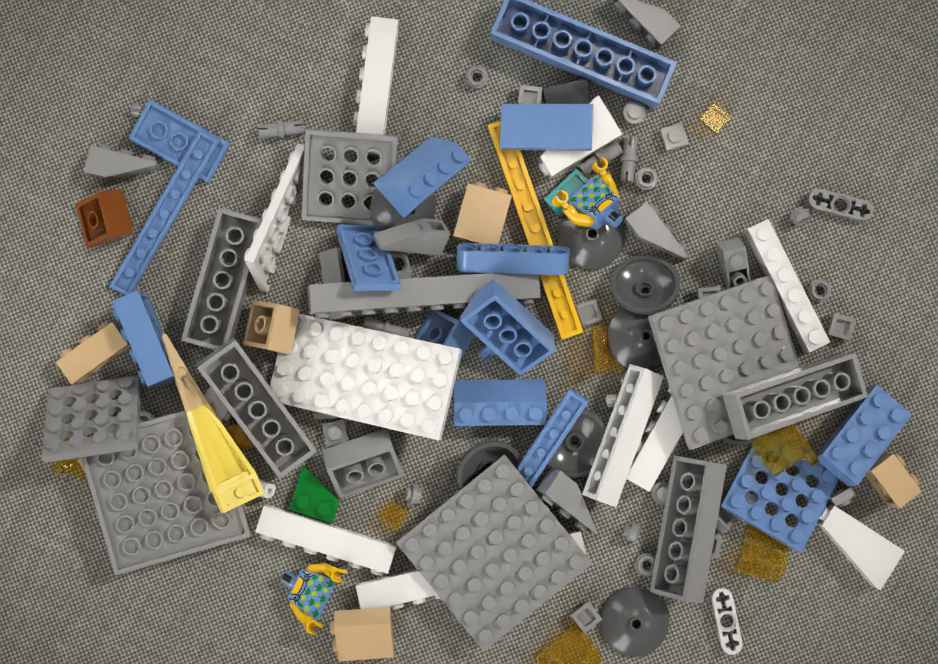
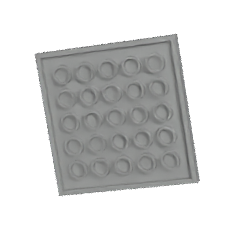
[648,275,800,450]
[81,402,251,575]
[396,454,593,651]

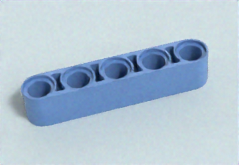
[456,243,570,275]

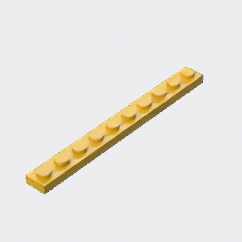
[488,121,583,340]

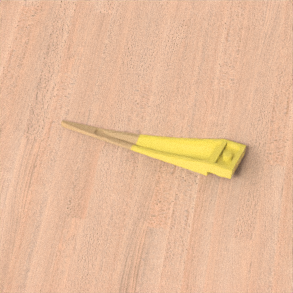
[162,333,265,513]

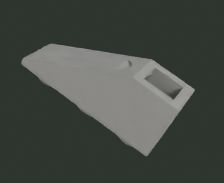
[612,0,681,50]
[83,143,161,180]
[623,202,689,261]
[373,218,451,256]
[716,237,751,289]
[536,468,597,533]

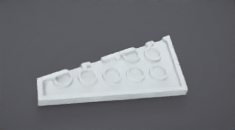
[244,143,305,293]

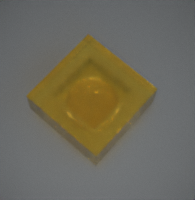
[699,102,731,135]
[378,500,409,531]

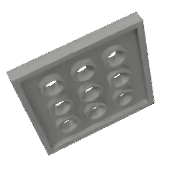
[302,128,398,226]
[42,375,141,463]

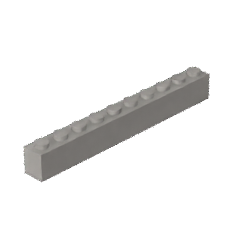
[307,273,541,318]

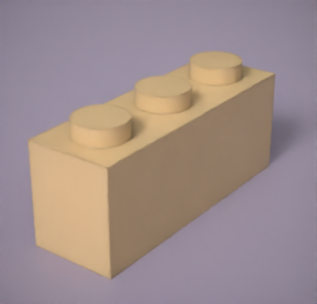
[56,322,131,385]

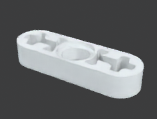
[711,587,743,655]

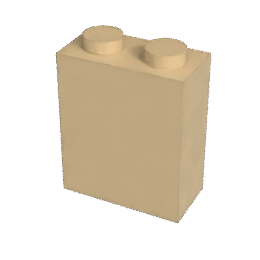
[453,181,512,244]
[330,607,394,661]

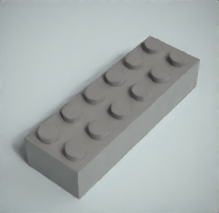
[181,208,262,350]
[195,337,317,479]
[722,353,868,440]
[650,455,727,603]

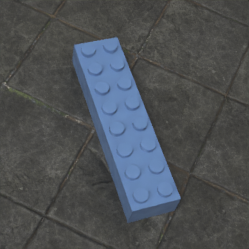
[490,0,677,109]

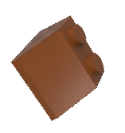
[75,189,133,248]

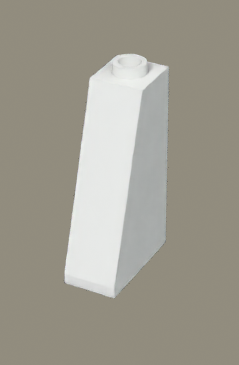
[538,95,622,179]
[817,504,905,590]

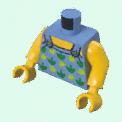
[552,157,623,230]
[280,563,348,636]

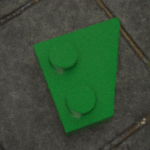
[289,467,340,523]

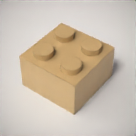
[243,300,300,355]
[866,453,922,509]

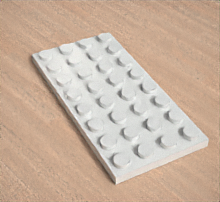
[270,314,462,441]

